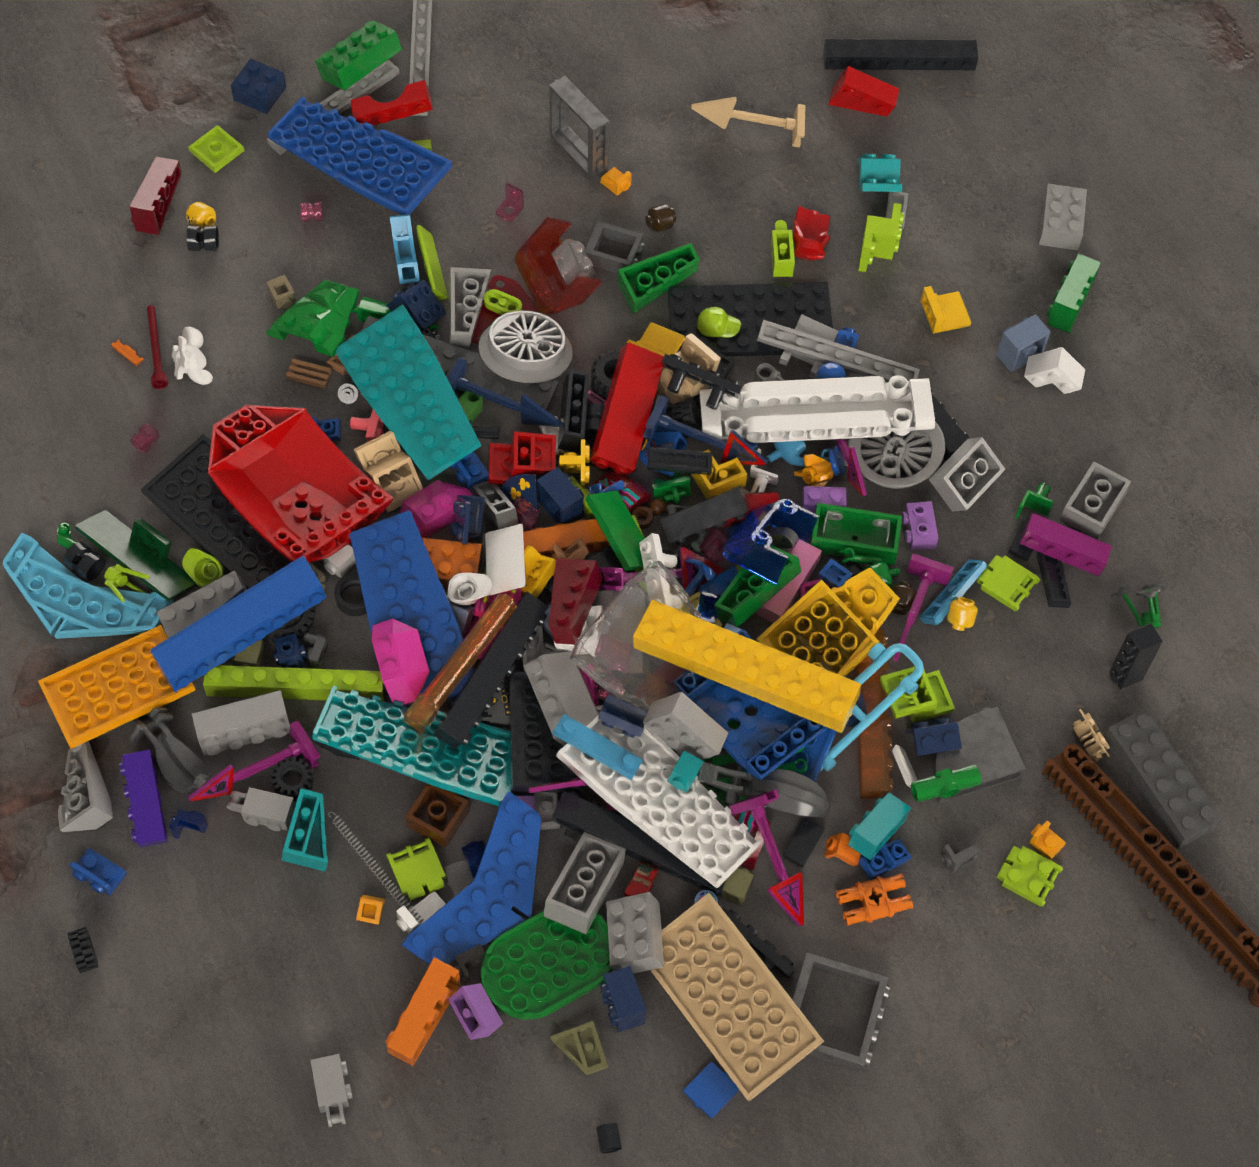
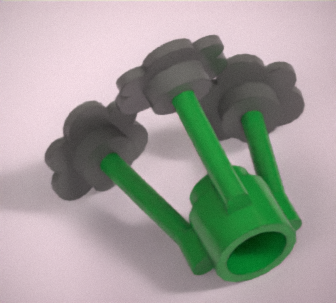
[1110,583,1167,628]

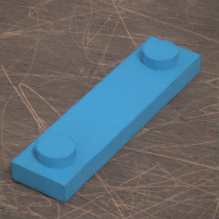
[920,559,987,625]
[552,714,643,780]

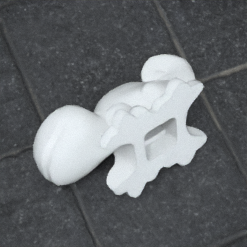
[172,327,213,385]

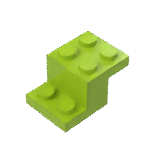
[858,203,904,272]
[880,667,955,723]

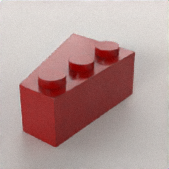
[828,66,899,117]

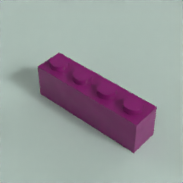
[1020,513,1112,576]

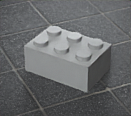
[1039,183,1087,251]
[929,437,1005,512]
[1060,462,1131,540]
[643,692,728,760]
[606,892,664,974]

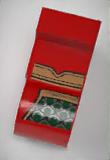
[624,861,659,897]

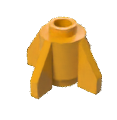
[794,454,834,487]

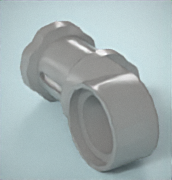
[755,363,785,382]

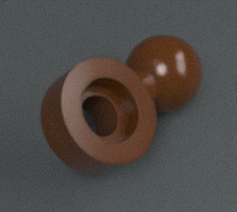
[632,498,666,529]

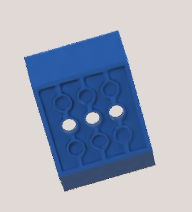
[673,629,827,780]

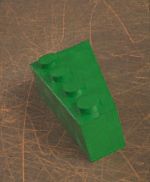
[617,243,700,314]

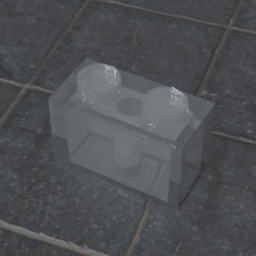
[551,238,595,288]

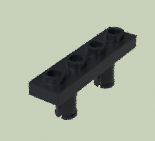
[662,354,742,410]
[722,907,795,980]

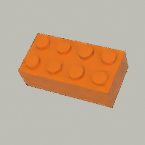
[422,538,483,591]

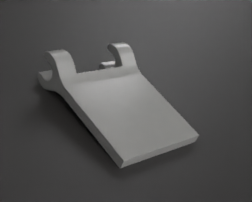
[779,315,839,379]

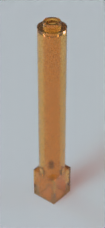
[404,594,516,734]

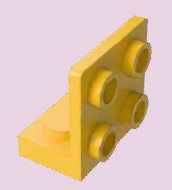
[920,286,971,334]
[627,322,685,356]

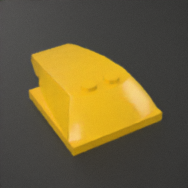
[757,567,900,677]

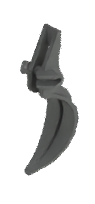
[130,708,211,793]
[698,762,830,817]

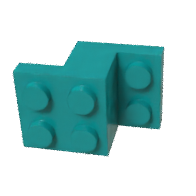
[857,154,902,192]

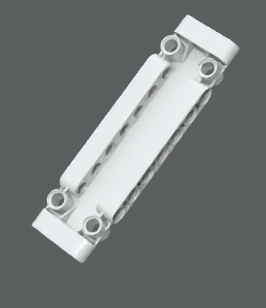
[700,375,935,443]

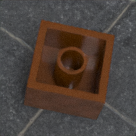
[405,784,470,848]

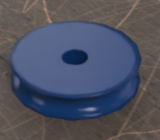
[829,445,845,477]

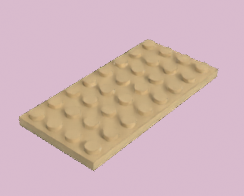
[650,893,825,1101]

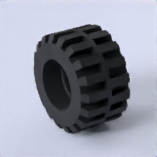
[591,349,620,403]

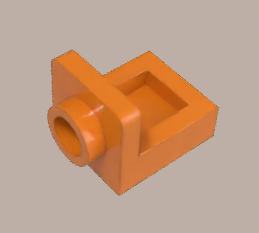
[824,832,861,866]

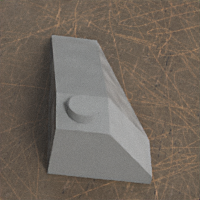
[58,741,113,832]

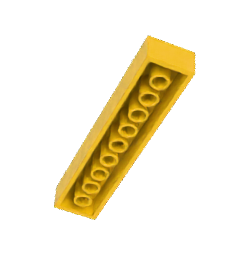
[633,599,861,733]

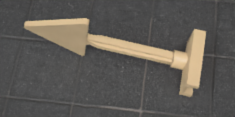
[691,97,805,148]

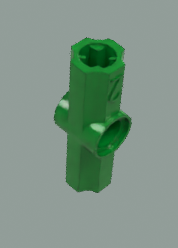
[910,765,982,803]

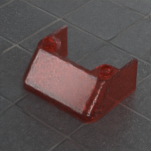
[515,217,602,315]

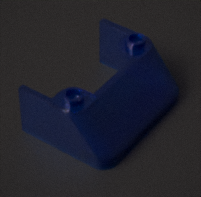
[722,499,819,585]

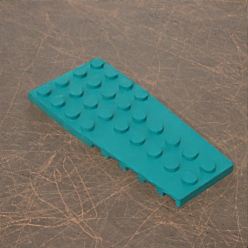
[336,305,481,480]
[312,686,512,806]

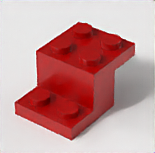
[488,431,556,484]

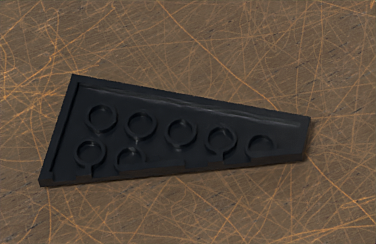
[508,671,581,794]

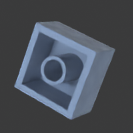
[997,314,1051,372]

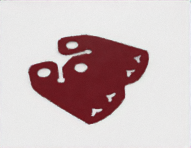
[472,275,540,344]

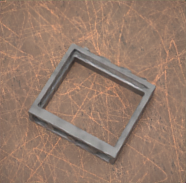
[549,76,609,180]
[793,953,890,1072]

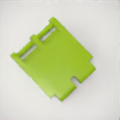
[977,555,1040,611]
[386,837,446,901]
[997,846,1063,907]

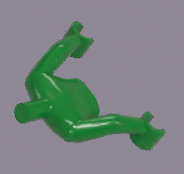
[839,548,900,587]

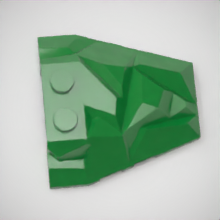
[266,279,360,357]

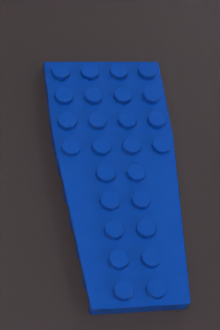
[268,97,452,215]
[350,510,474,709]

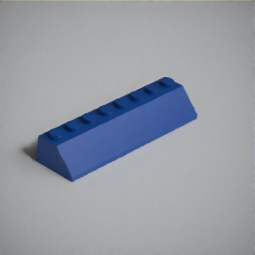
[150,556,327,692]

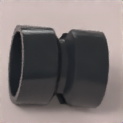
[187,225,219,251]
[584,403,605,442]
[63,541,106,582]

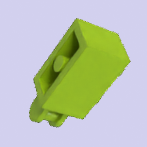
[770,220,795,277]

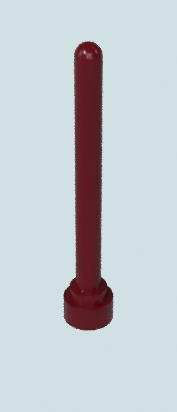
[147,305,168,389]

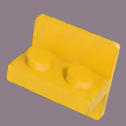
[559,439,589,489]
[521,545,556,598]

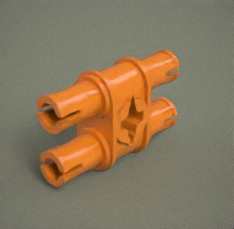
[835,873,913,926]

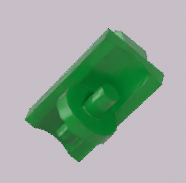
[652,473,692,505]

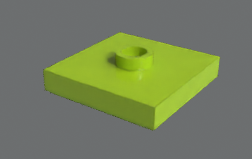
[188,125,245,173]

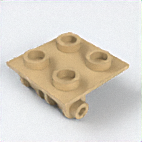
[1073,709,1110,762]

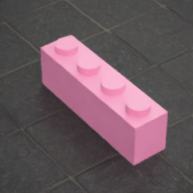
[757,539,822,623]

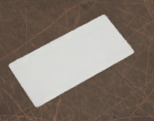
[485,524,526,596]

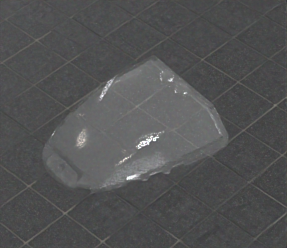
[570,561,702,711]

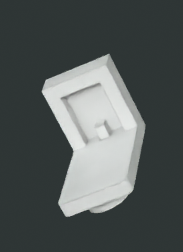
[396,892,445,933]

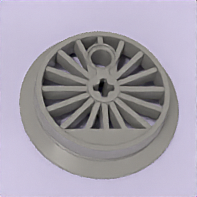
[478,311,573,383]
[848,421,945,489]

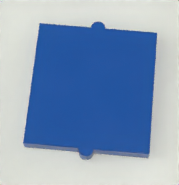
[683,1061,739,1119]

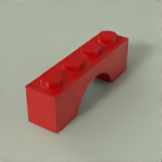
[351,80,433,126]

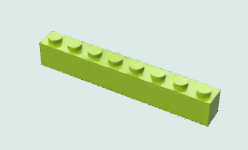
[203,665,385,702]

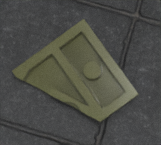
[550,1021,609,1075]

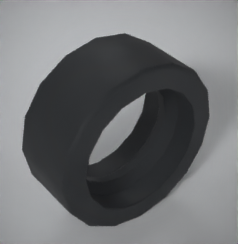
[334,573,367,617]

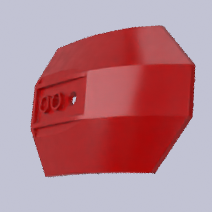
[208,405,393,563]

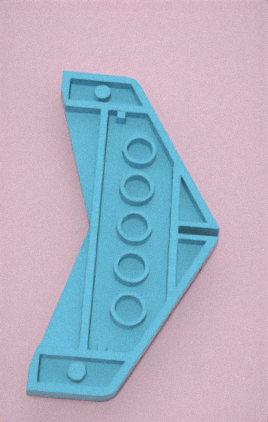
[3,533,174,639]

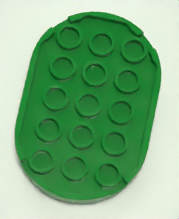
[481,911,612,1020]

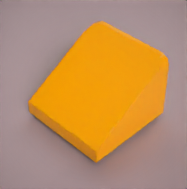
[356,895,386,925]

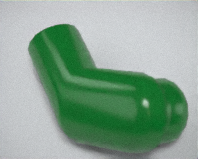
[57,523,76,549]

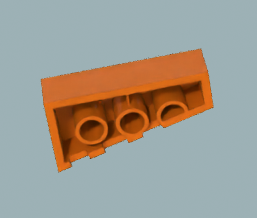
[386,957,461,1066]

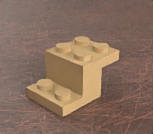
[657,333,721,405]
[354,431,423,512]

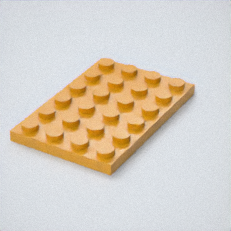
[38,625,196,749]

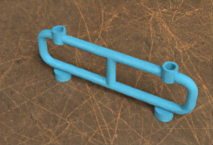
[821,643,924,771]

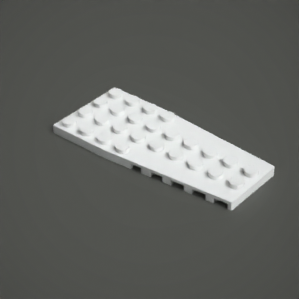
[556,715,761,888]

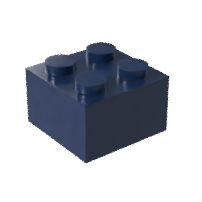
[231,58,286,114]
[537,467,584,524]
[600,966,646,1033]

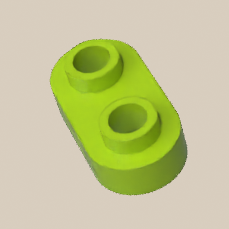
[484,289,522,315]

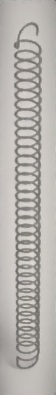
[328,812,424,924]

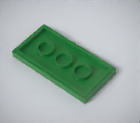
[585,491,644,571]

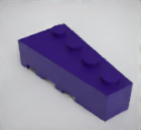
[119,750,168,848]

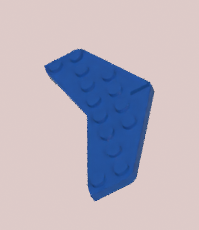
[401,791,541,965]

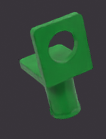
[1015,483,1054,520]

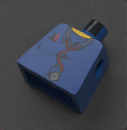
[639,432,688,477]

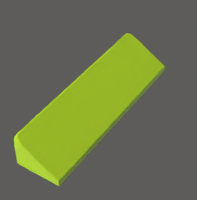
[416,225,448,300]

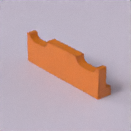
[111,339,144,366]

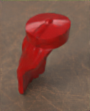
[793,206,831,261]

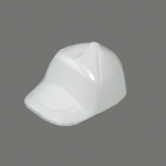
[447,572,493,605]

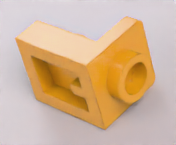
[600,167,631,196]
[1029,821,1066,860]

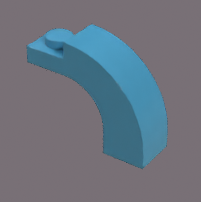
[390,214,420,284]

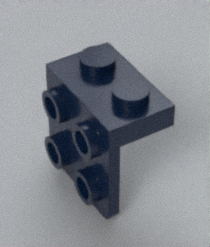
[387,280,446,330]
[451,495,484,544]
[905,718,962,756]

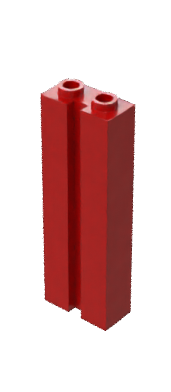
[589,342,664,476]

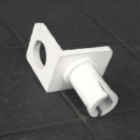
[750,448,778,493]

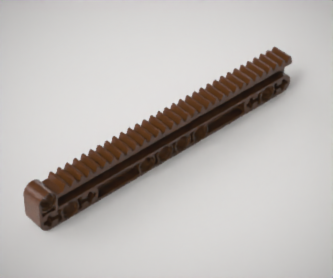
[1041,744,1259,1008]

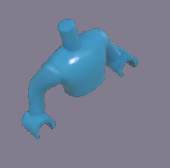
[766,441,830,467]

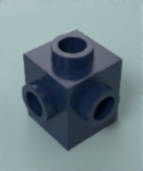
[274,633,307,668]

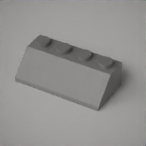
[524,652,599,746]

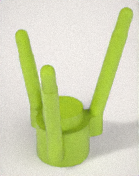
[104,564,150,602]

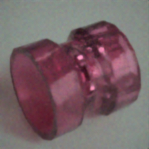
[301,201,323,222]
[130,424,160,453]

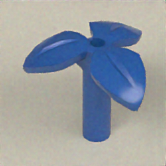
[589,480,625,494]
[684,559,717,596]

